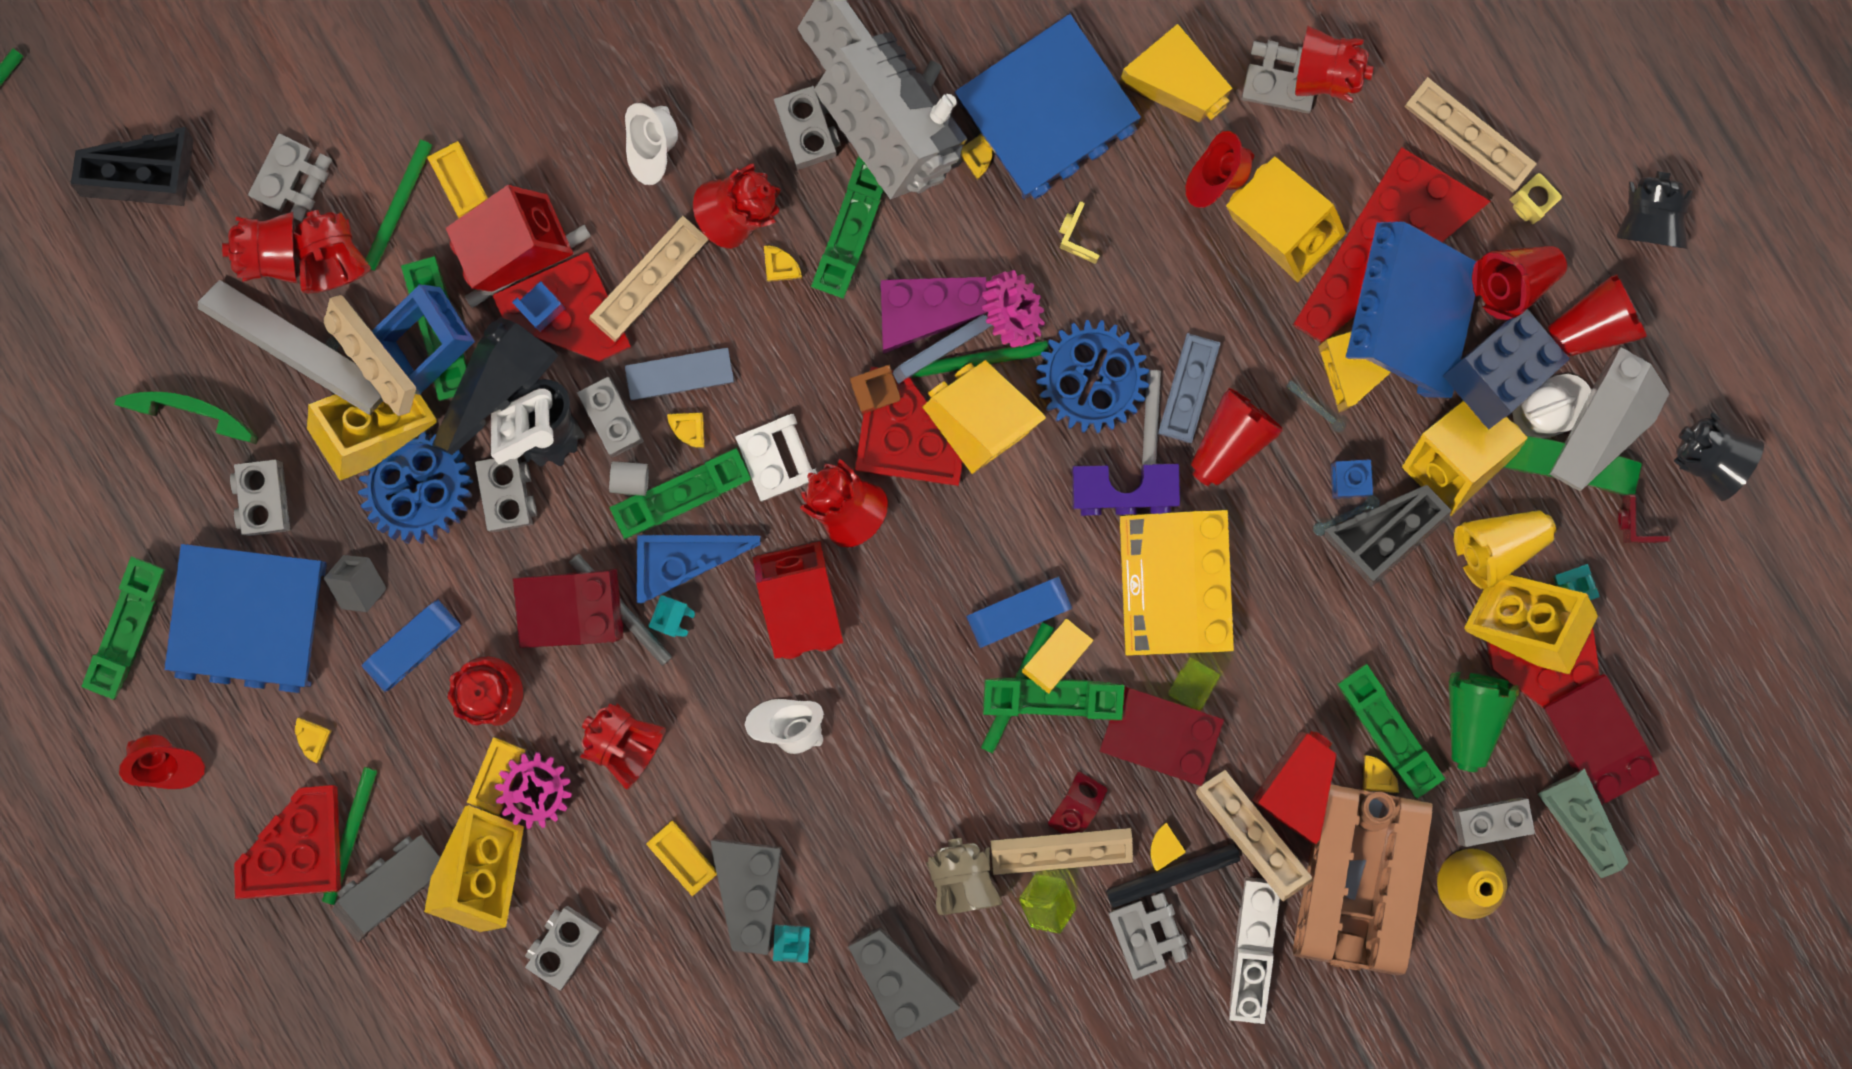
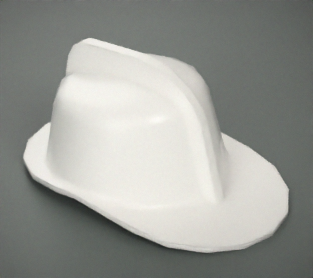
[625,103,678,185]
[1512,374,1592,439]
[745,699,824,754]

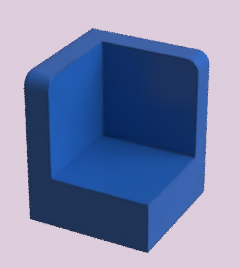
[512,281,566,332]

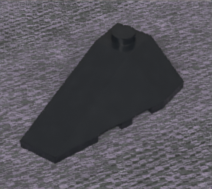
[432,317,559,455]

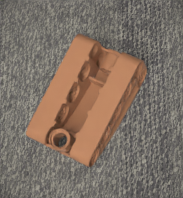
[1293,784,1432,976]

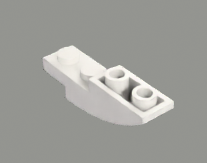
[1229,877,1280,1024]

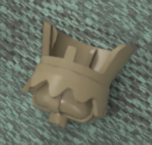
[926,838,1003,915]

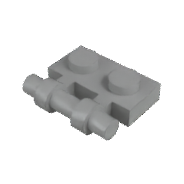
[1241,40,1314,114]
[248,133,332,222]
[1108,892,1188,980]

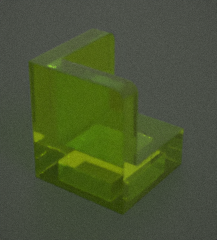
[1168,657,1221,711]
[1019,874,1076,934]

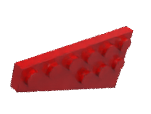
[1292,147,1491,343]

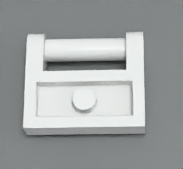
[491,389,553,464]
[735,414,817,502]

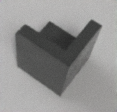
[324,555,386,612]

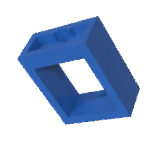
[371,284,475,395]

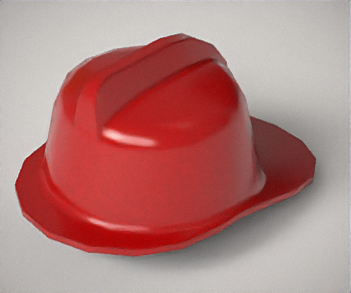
[1185,131,1255,208]
[119,734,205,789]

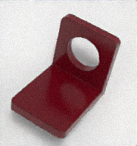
[1618,494,1671,543]
[1048,772,1107,834]

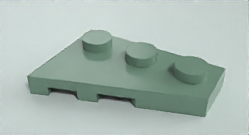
[1538,769,1629,878]

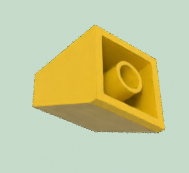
[1119,24,1232,122]
[1226,156,1346,282]
[1318,332,1391,412]
[923,360,1046,474]
[1402,401,1528,516]

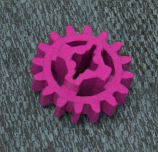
[982,270,1045,348]
[495,752,572,829]

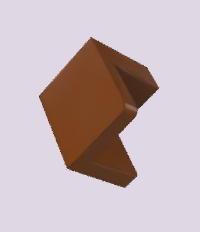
[850,365,900,414]

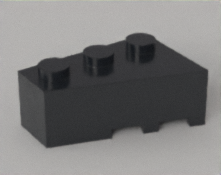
[71,127,194,206]

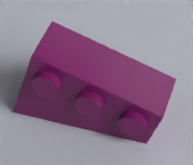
[881,277,987,354]

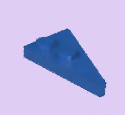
[637,535,761,603]

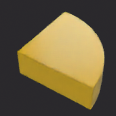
[960,134,993,180]
[764,246,802,282]
[667,413,705,448]
[295,717,332,763]
[1362,755,1399,793]
[1150,822,1186,871]

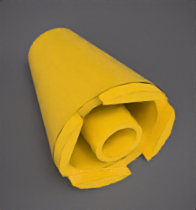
[1454,510,1556,589]
[1437,849,1507,919]

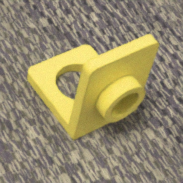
[1509,173,1562,224]
[1059,201,1100,264]

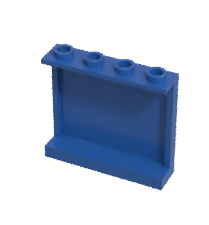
[954,14,1141,200]
[1346,222,1476,398]
[164,544,327,693]

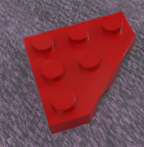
[492,252,632,362]
[855,367,962,487]
[1487,627,1600,708]
[234,785,341,900]

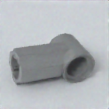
[609,461,649,497]

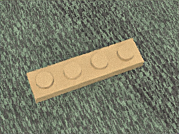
[1404,77,1537,192]
[589,216,709,342]
[324,295,416,416]
[1196,770,1313,901]
[991,828,1133,875]

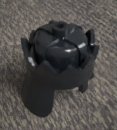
[1617,171,1693,249]
[508,379,585,467]
[1674,412,1764,501]

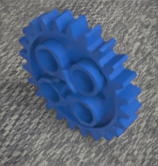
[1036,320,1149,434]
[358,431,473,544]

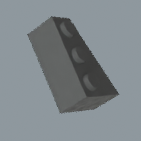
[1324,485,1451,587]
[710,839,782,955]
[848,927,960,1041]

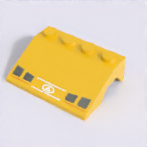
[1119,510,1234,656]

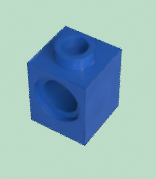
[1331,460,1373,499]

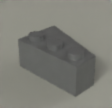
[331,835,440,943]

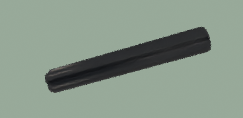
[1106,844,1241,907]

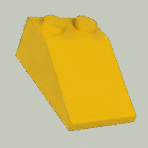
[307,394,436,481]
[1464,575,1598,674]
[424,805,524,932]

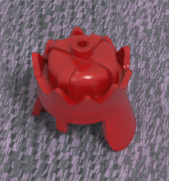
[1295,25,1374,103]
[693,164,780,249]
[293,210,371,294]
[222,212,299,284]
[800,459,888,548]
[447,656,523,726]
[580,703,666,790]

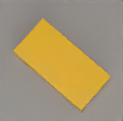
[427,141,488,218]
[1022,619,1094,694]
[467,737,527,815]
[646,820,717,896]

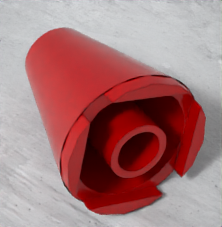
[1472,246,1567,320]
[1547,274,1647,357]
[1191,387,1283,487]

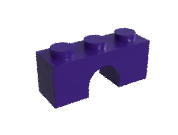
[1072,464,1180,516]

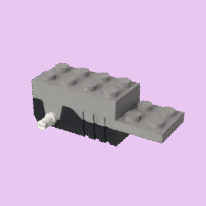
[797,0,967,200]

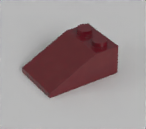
[513,569,624,648]
[1542,674,1660,805]
[1099,686,1224,787]

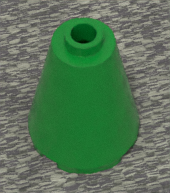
[1448,672,1519,772]

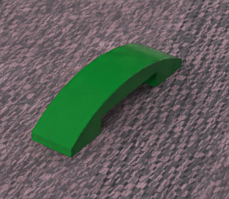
[811,156,884,299]
[401,256,467,401]
[114,392,258,444]
[1503,436,1642,495]
[609,448,751,540]
[81,556,165,700]
[1337,664,1445,799]
[982,678,1124,720]

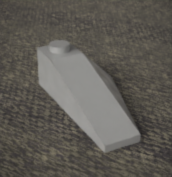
[1549,347,1669,491]

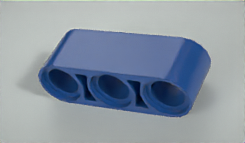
[966,577,1073,648]
[362,599,461,693]

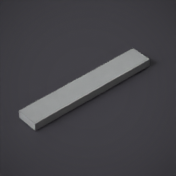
[198,280,383,415]

